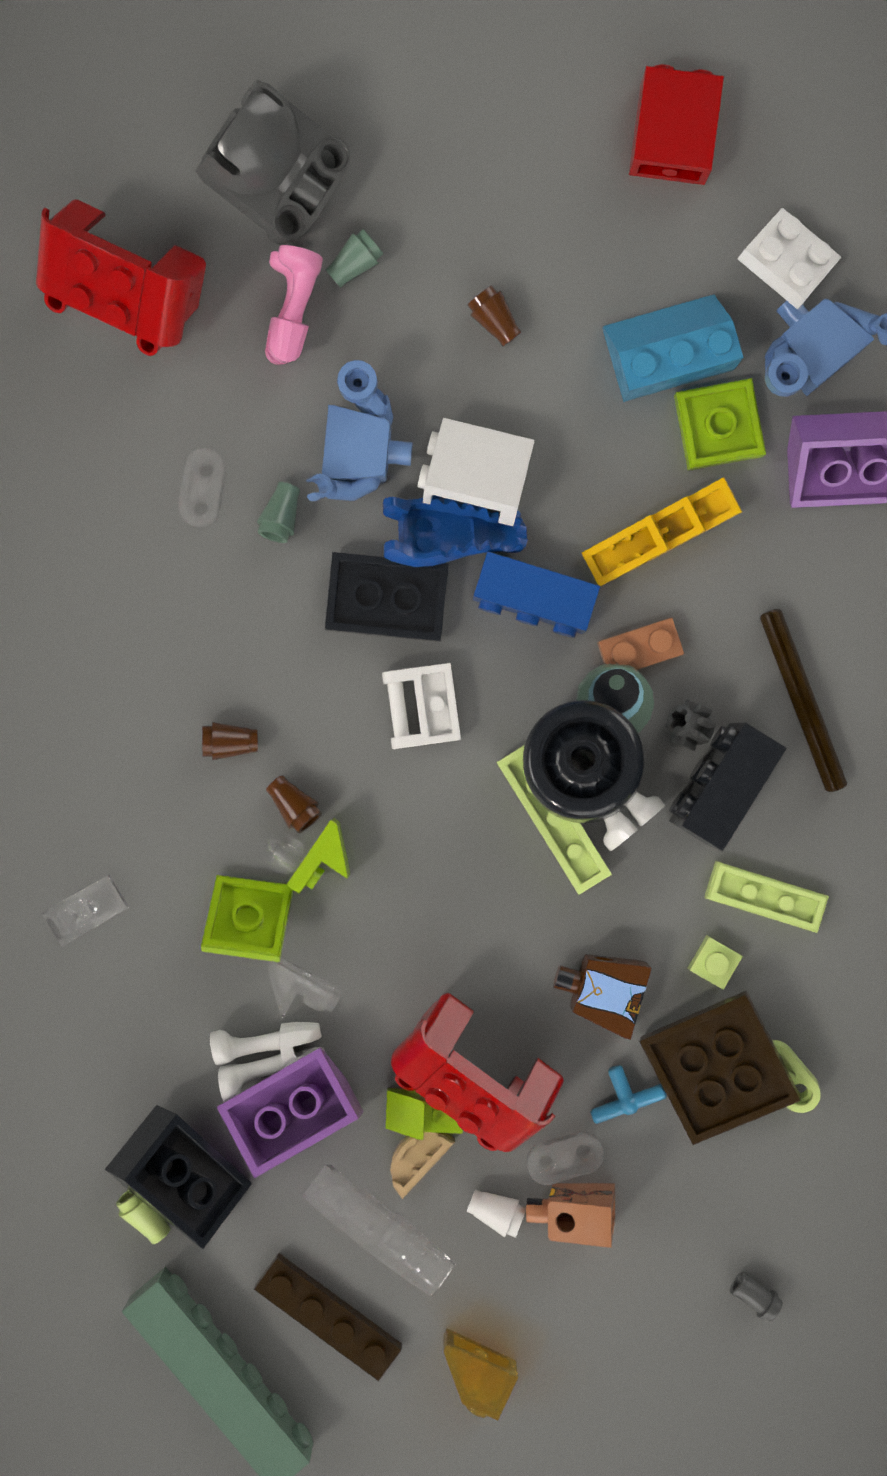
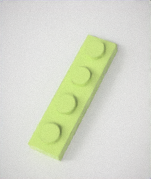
[496,745,612,895]

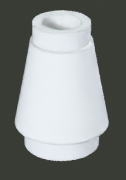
[467,1189,526,1238]

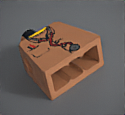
[526,1183,615,1248]

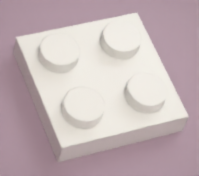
[738,208,841,309]

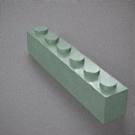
[122,1267,313,1476]

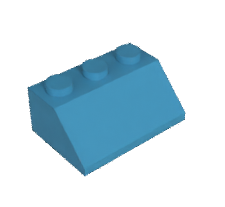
[602,294,744,402]

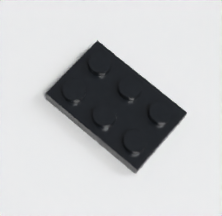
[325,552,449,642]

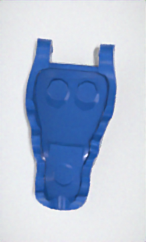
[383,495,528,567]

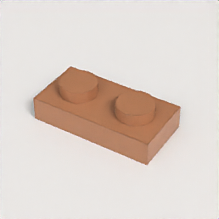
[597,618,684,670]

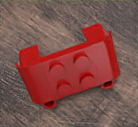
[36,199,206,356]
[391,993,564,1152]

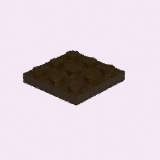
[639,991,801,1145]

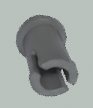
[730,1272,783,1321]

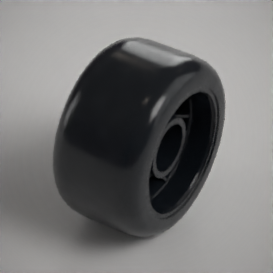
[523,700,645,823]

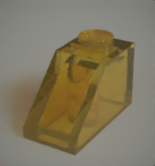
[443,1328,518,1421]

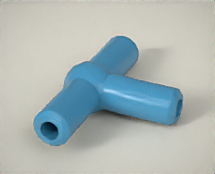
[590,1065,667,1124]

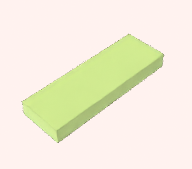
[704,861,829,933]

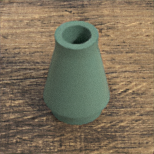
[325,229,384,288]
[257,482,300,543]

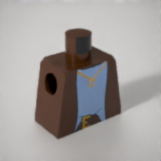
[553,954,652,1040]

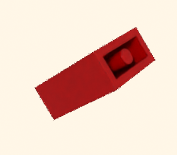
[629,64,724,185]

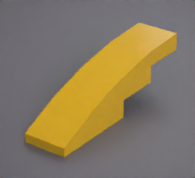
[582,477,742,587]

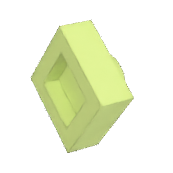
[688,935,743,990]

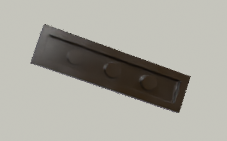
[254,1253,402,1381]

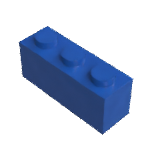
[473,551,600,638]

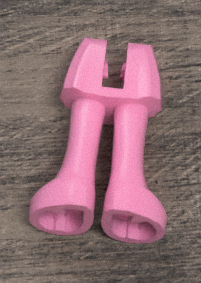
[265,245,323,365]

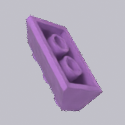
[787,411,887,508]
[217,1047,364,1178]

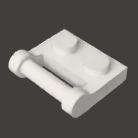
[382,663,461,749]

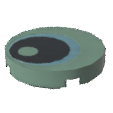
[576,663,654,733]

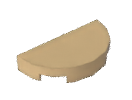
[390,1132,455,1199]

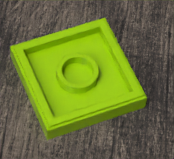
[674,378,766,471]
[201,875,293,962]

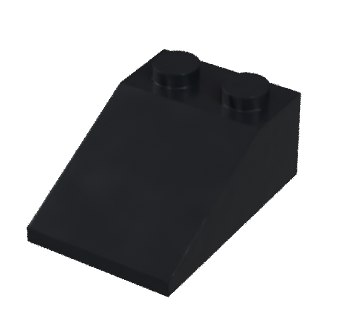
[105,1105,252,1249]

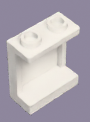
[418,418,535,526]

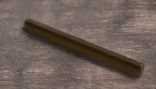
[760,609,847,792]

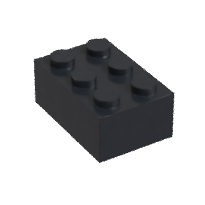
[669,722,787,851]

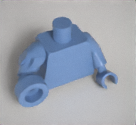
[765,298,887,397]
[306,360,413,501]

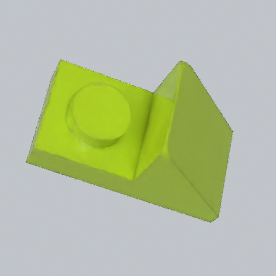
[287,818,350,894]
[386,1088,463,1140]

